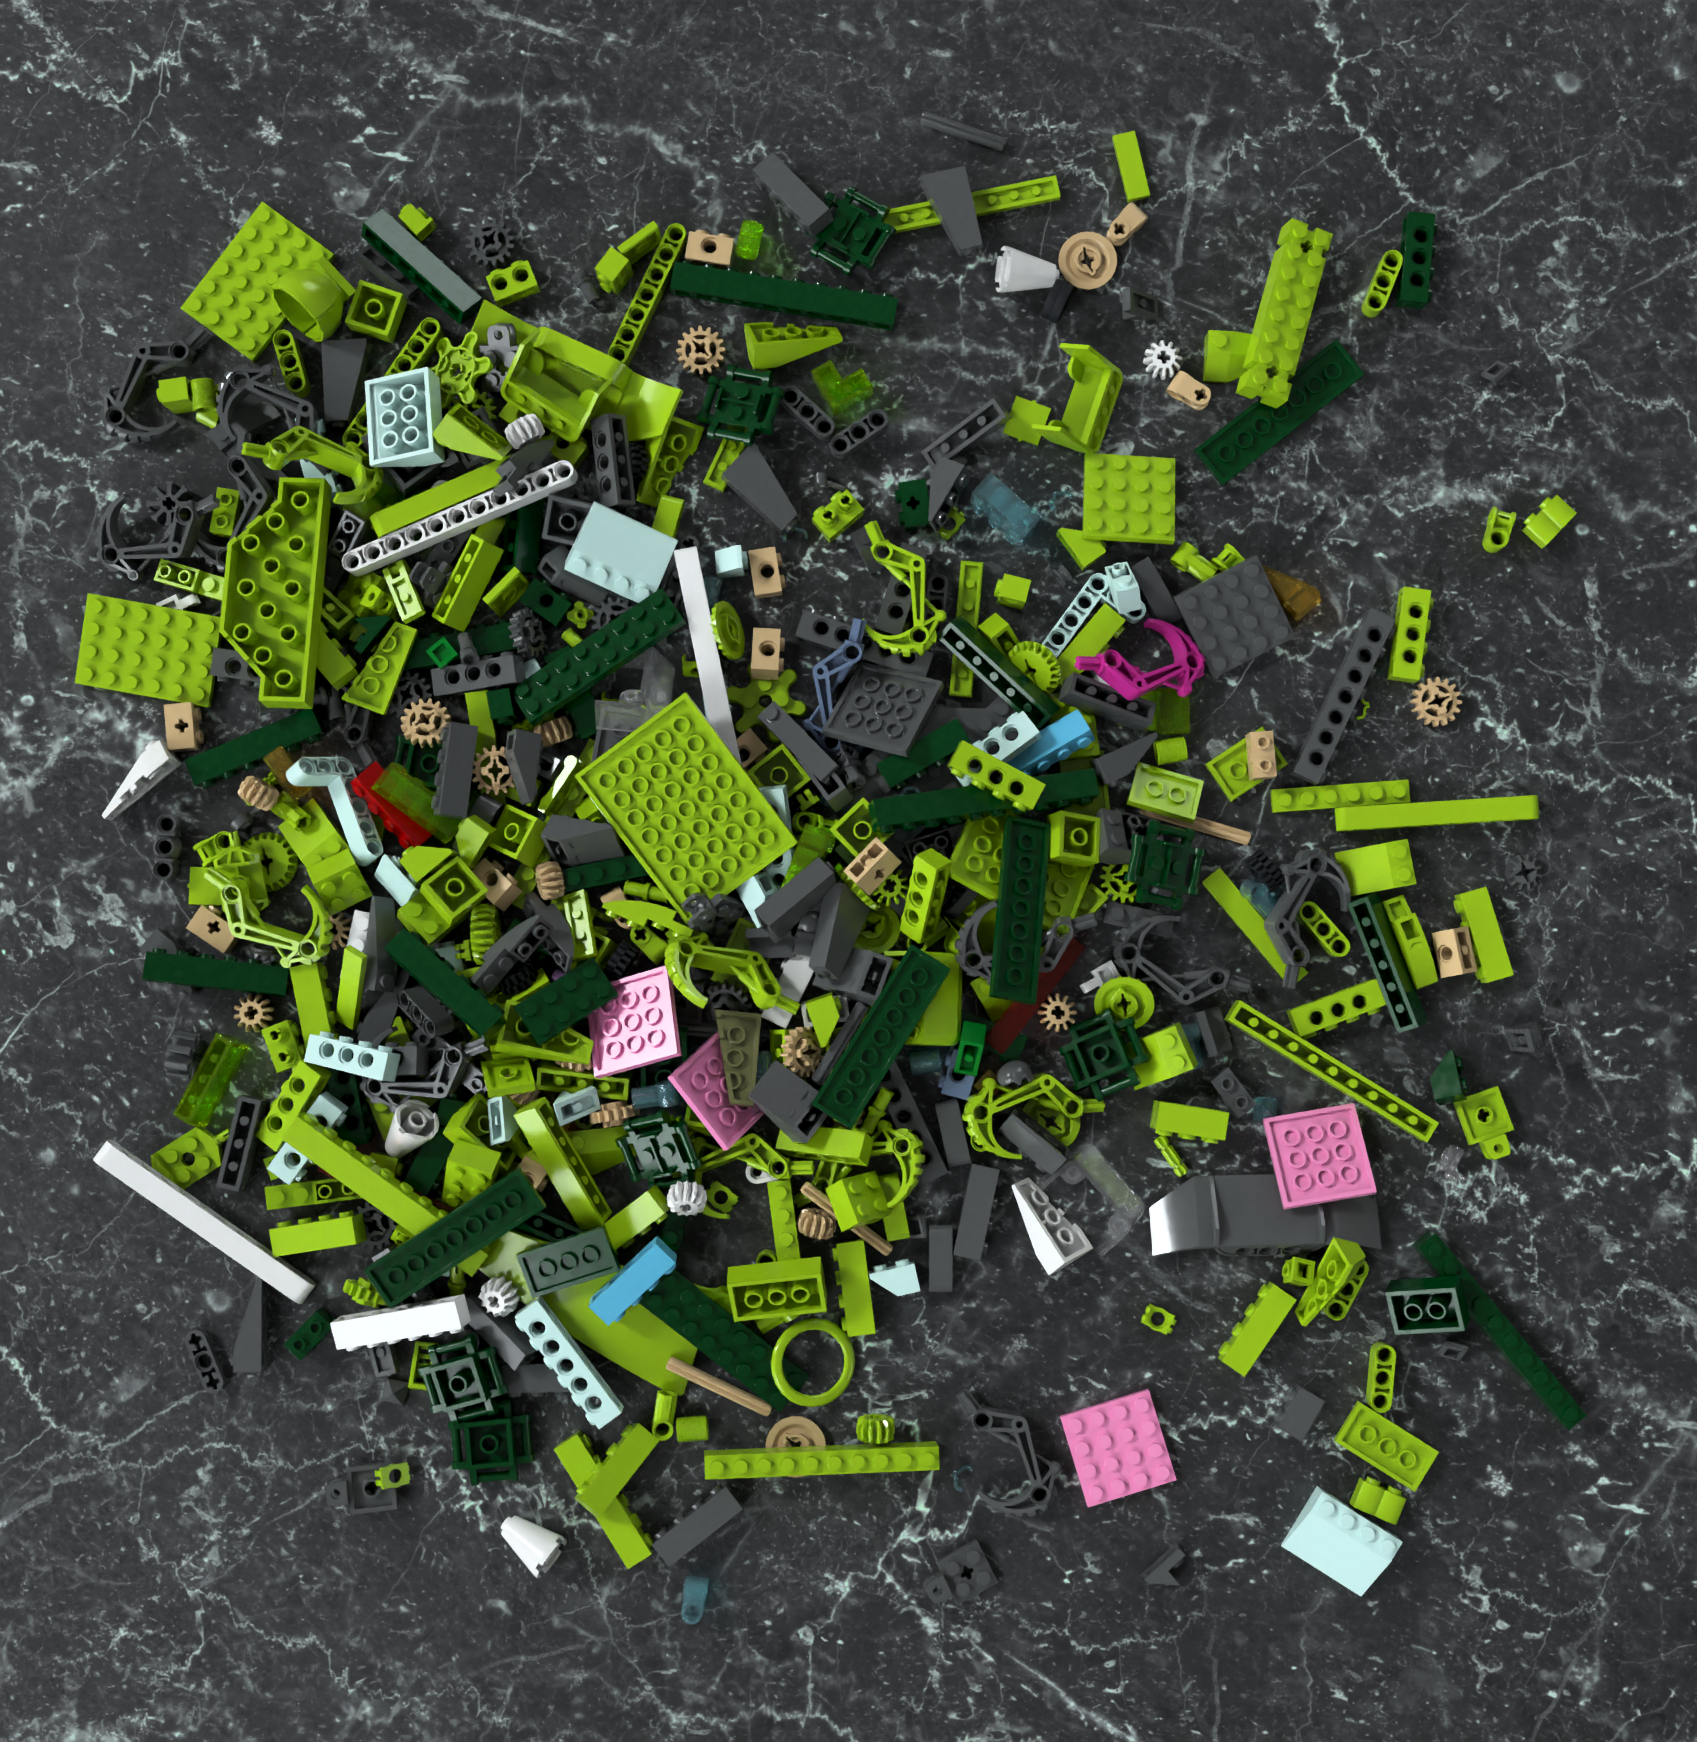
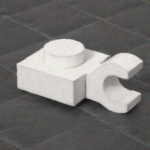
[156,594,201,610]
[1080,960,1120,993]

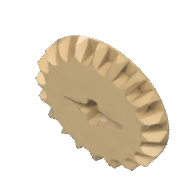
[1058,232,1117,291]
[766,1416,826,1478]

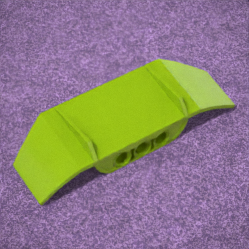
[471,300,683,442]

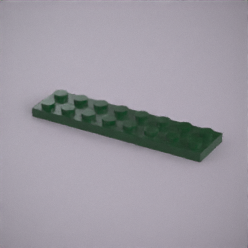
[1194,339,1365,486]
[510,588,686,726]
[989,815,1051,1005]
[812,944,951,1129]
[363,1167,546,1309]
[639,1269,810,1412]

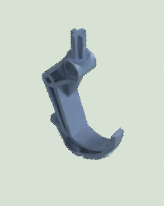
[802,618,868,758]

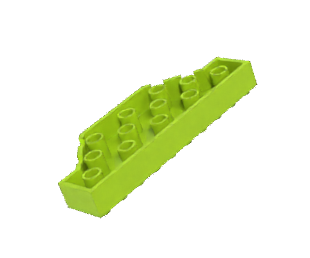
[219,477,332,709]

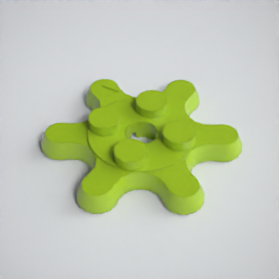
[430,331,493,410]
[726,663,807,743]

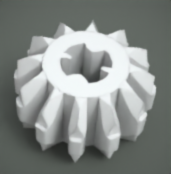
[1143,340,1182,380]
[504,414,545,449]
[667,1180,707,1216]
[479,1276,520,1317]

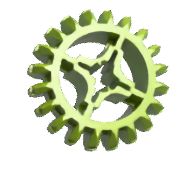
[470,903,501,965]

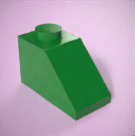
[954,1021,986,1076]

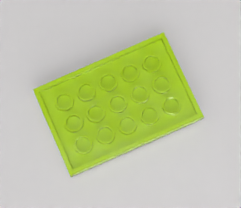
[181,201,336,363]
[75,593,222,707]
[949,813,1095,934]

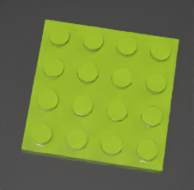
[1082,453,1175,545]

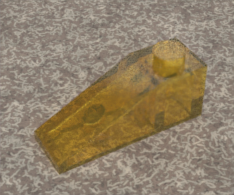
[1261,564,1322,622]

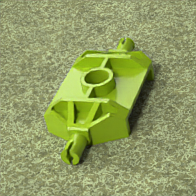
[213,831,271,912]
[150,1125,230,1189]

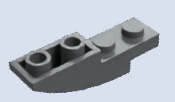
[493,440,555,497]
[324,509,367,596]
[523,892,574,973]
[470,914,554,994]

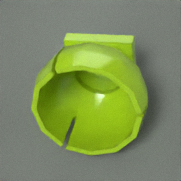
[271,256,356,342]

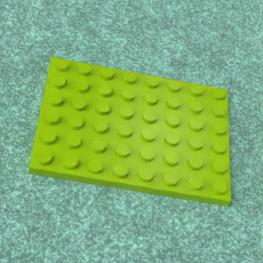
[575,692,798,924]

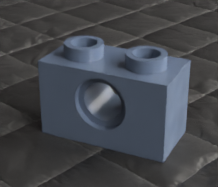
[938,1048,975,1101]

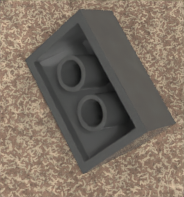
[542,494,617,546]
[998,1105,1070,1175]

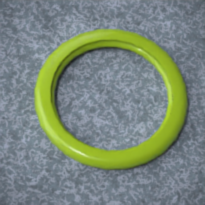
[771,1318,855,1407]

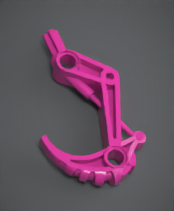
[1075,618,1206,701]

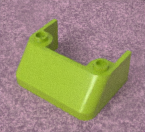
[501,328,614,442]
[1032,343,1123,455]
[884,951,962,1046]

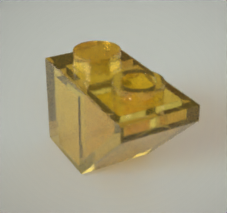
[263,745,314,802]

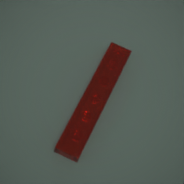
[985,938,1085,1054]

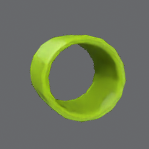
[189,378,218,413]
[1154,736,1188,765]
[676,1415,709,1443]

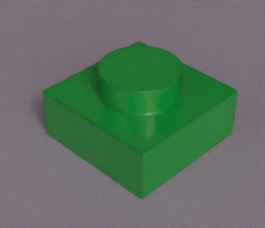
[426,637,459,670]

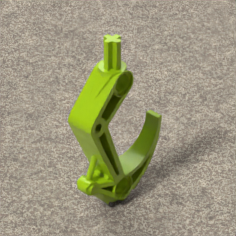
[241,426,384,505]
[863,520,947,657]
[203,866,333,968]
[664,932,800,1015]
[962,1073,1105,1159]
[793,1120,925,1209]
[672,1133,815,1219]

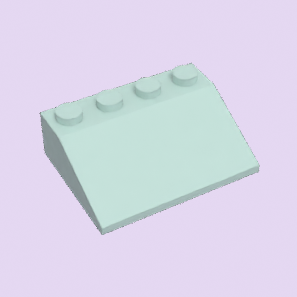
[365,367,445,467]
[564,501,678,603]
[1281,1486,1403,1596]

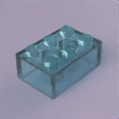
[970,472,1042,547]

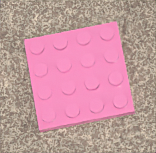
[588,966,681,1079]
[667,1030,768,1151]
[1263,1103,1377,1210]
[1060,1389,1177,1507]

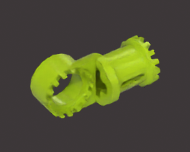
[792,811,839,840]

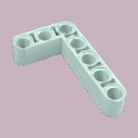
[1042,573,1146,658]
[286,757,383,867]

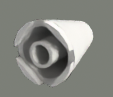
[995,246,1060,293]
[385,1100,439,1158]
[501,1515,567,1578]

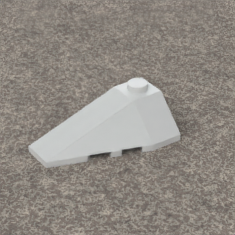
[102,740,182,821]
[1011,1177,1093,1275]

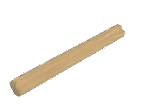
[1140,809,1251,845]
[800,1182,893,1256]
[666,1357,772,1416]

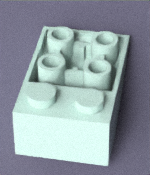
[374,854,421,907]

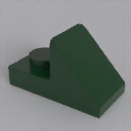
[354,615,394,657]

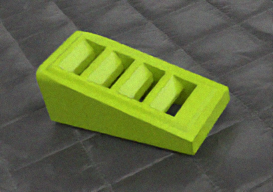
[408,1341,439,1391]

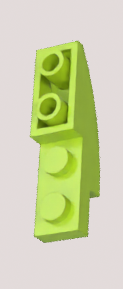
[154,559,224,602]
[1382,895,1438,990]
[602,900,695,938]
[265,1178,360,1210]

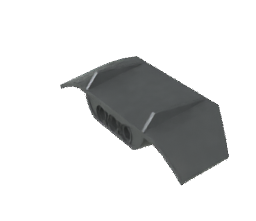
[1149,1174,1382,1257]

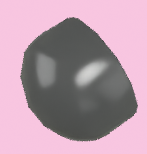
[996,1060,1035,1086]

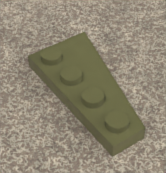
[715,1009,762,1107]

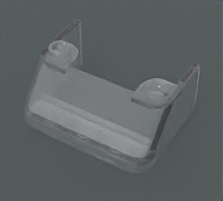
[595,646,675,732]
[1036,1143,1145,1258]

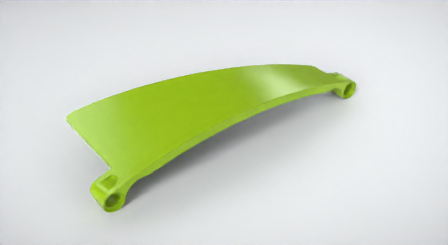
[453,1207,732,1396]

